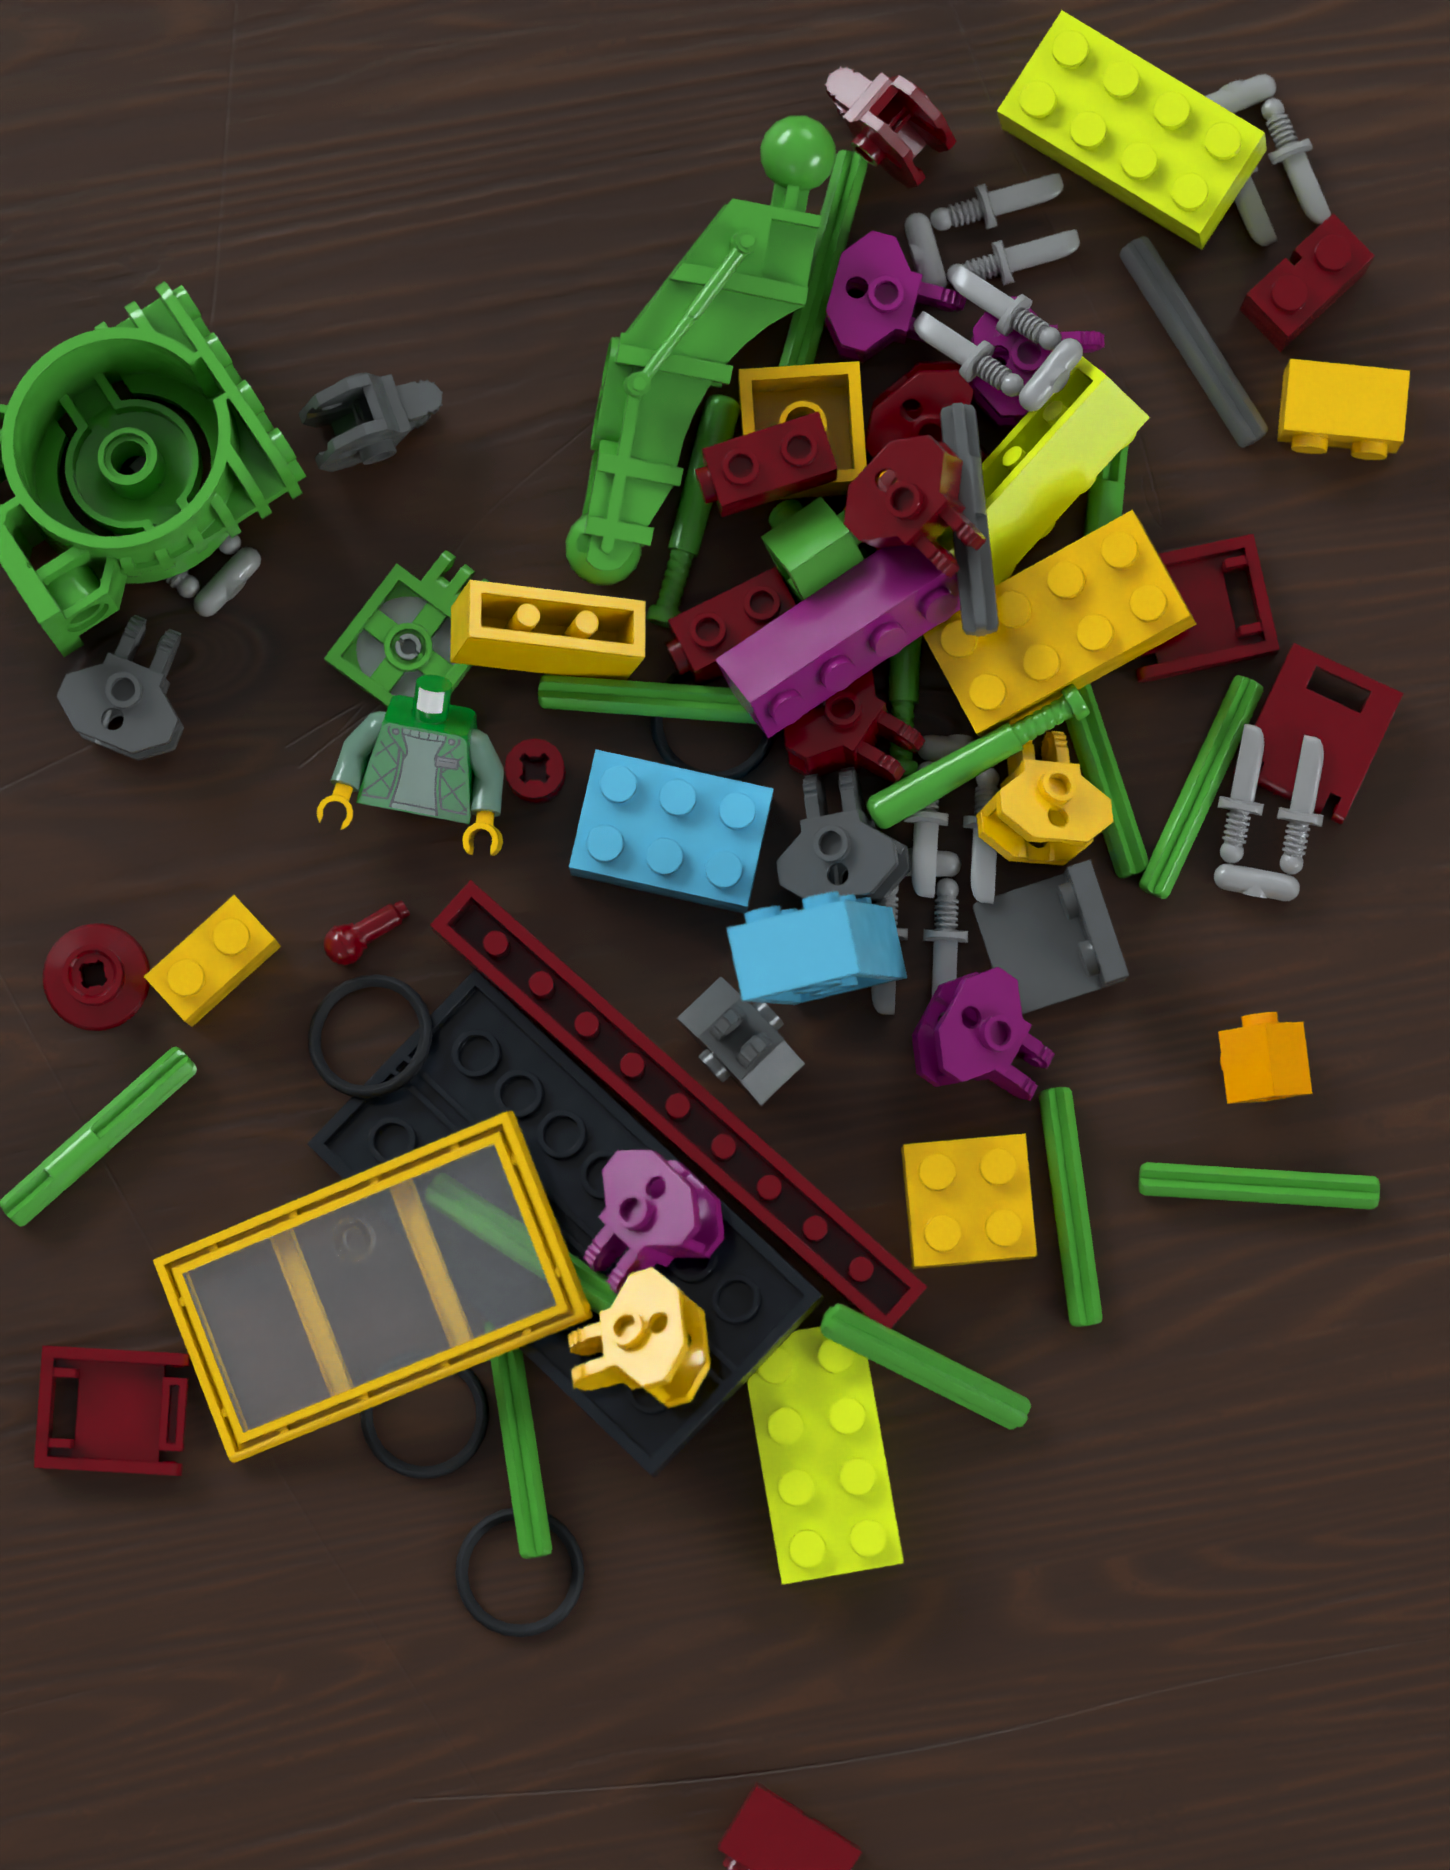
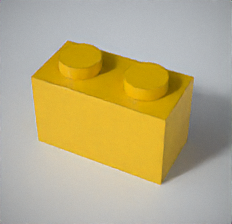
[1277,359,1410,460]
[144,895,281,1027]

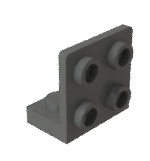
[973,860,1129,1015]

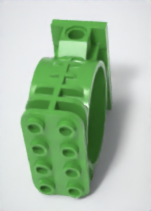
[0,281,306,657]

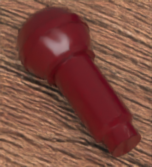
[324,900,410,965]

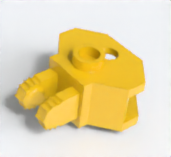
[976,731,1114,866]
[568,1267,710,1408]

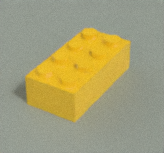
[923,510,1196,737]

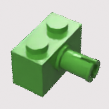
[761,496,870,605]

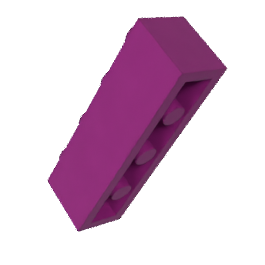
[715,545,960,738]

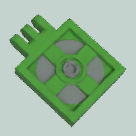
[324,550,489,708]

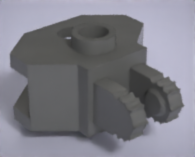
[298,372,443,472]
[57,614,184,761]
[776,767,911,901]
[677,976,805,1107]

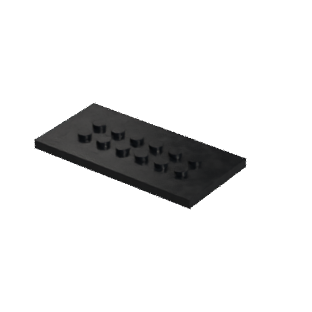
[307,969,825,1478]

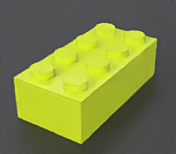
[997,11,1267,250]
[747,1326,904,1584]

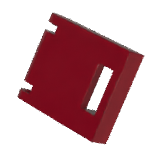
[1133,534,1280,683]
[1232,643,1404,825]
[34,1345,190,1476]

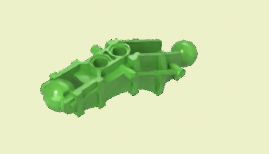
[566,115,836,586]

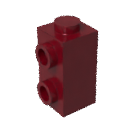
[695,411,838,517]
[664,567,796,686]

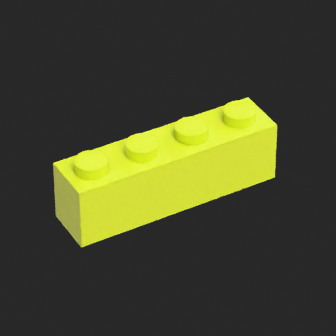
[936,356,1150,586]

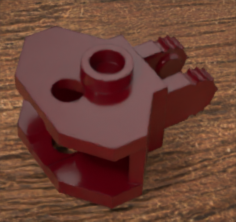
[824,66,957,188]
[865,361,989,463]
[844,435,986,579]
[784,669,926,783]

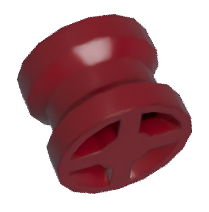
[504,738,566,804]

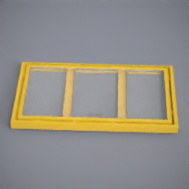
[153,1111,592,1463]

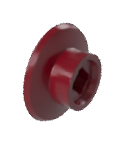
[43,923,150,1031]

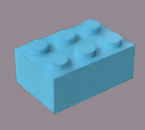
[569,749,773,914]
[727,892,907,1005]

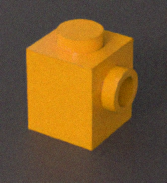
[1218,1012,1313,1104]

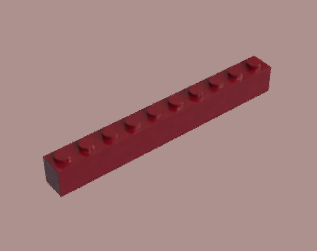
[430,880,927,1329]

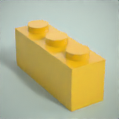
[450,580,645,680]

